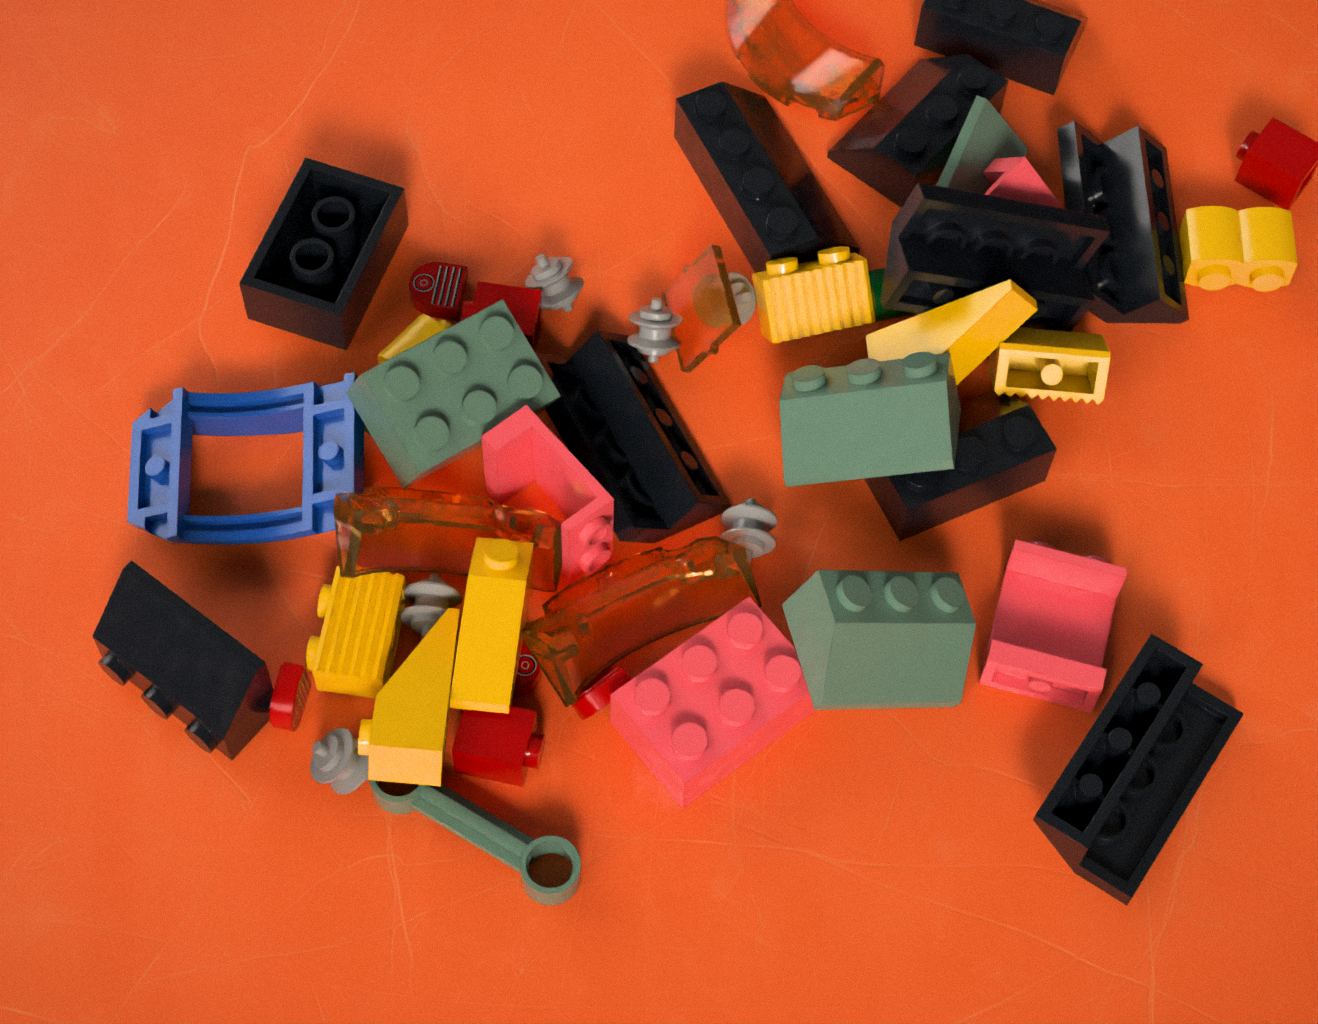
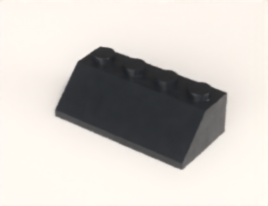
[674,81,860,273]

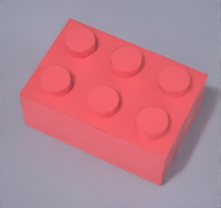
[610,596,816,809]

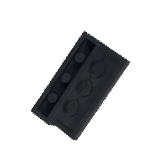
[1057,120,1189,324]
[881,182,1110,332]
[535,330,732,543]
[1033,633,1244,905]

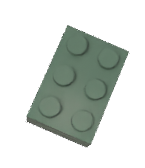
[346,299,560,489]

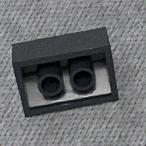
[914,0,1088,95]
[827,54,1009,208]
[864,389,1057,541]
[92,560,274,760]

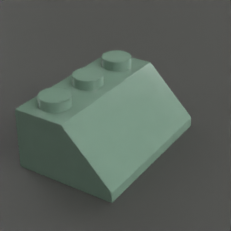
[936,96,1028,194]
[779,352,961,487]
[782,570,976,710]

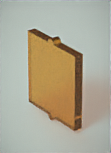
[661,245,742,373]

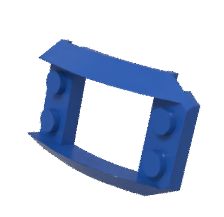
[127,372,373,545]

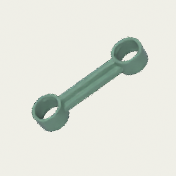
[369,780,581,905]

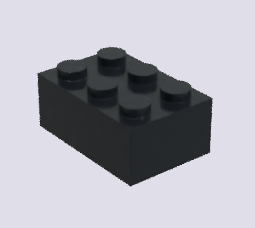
[239,157,409,350]

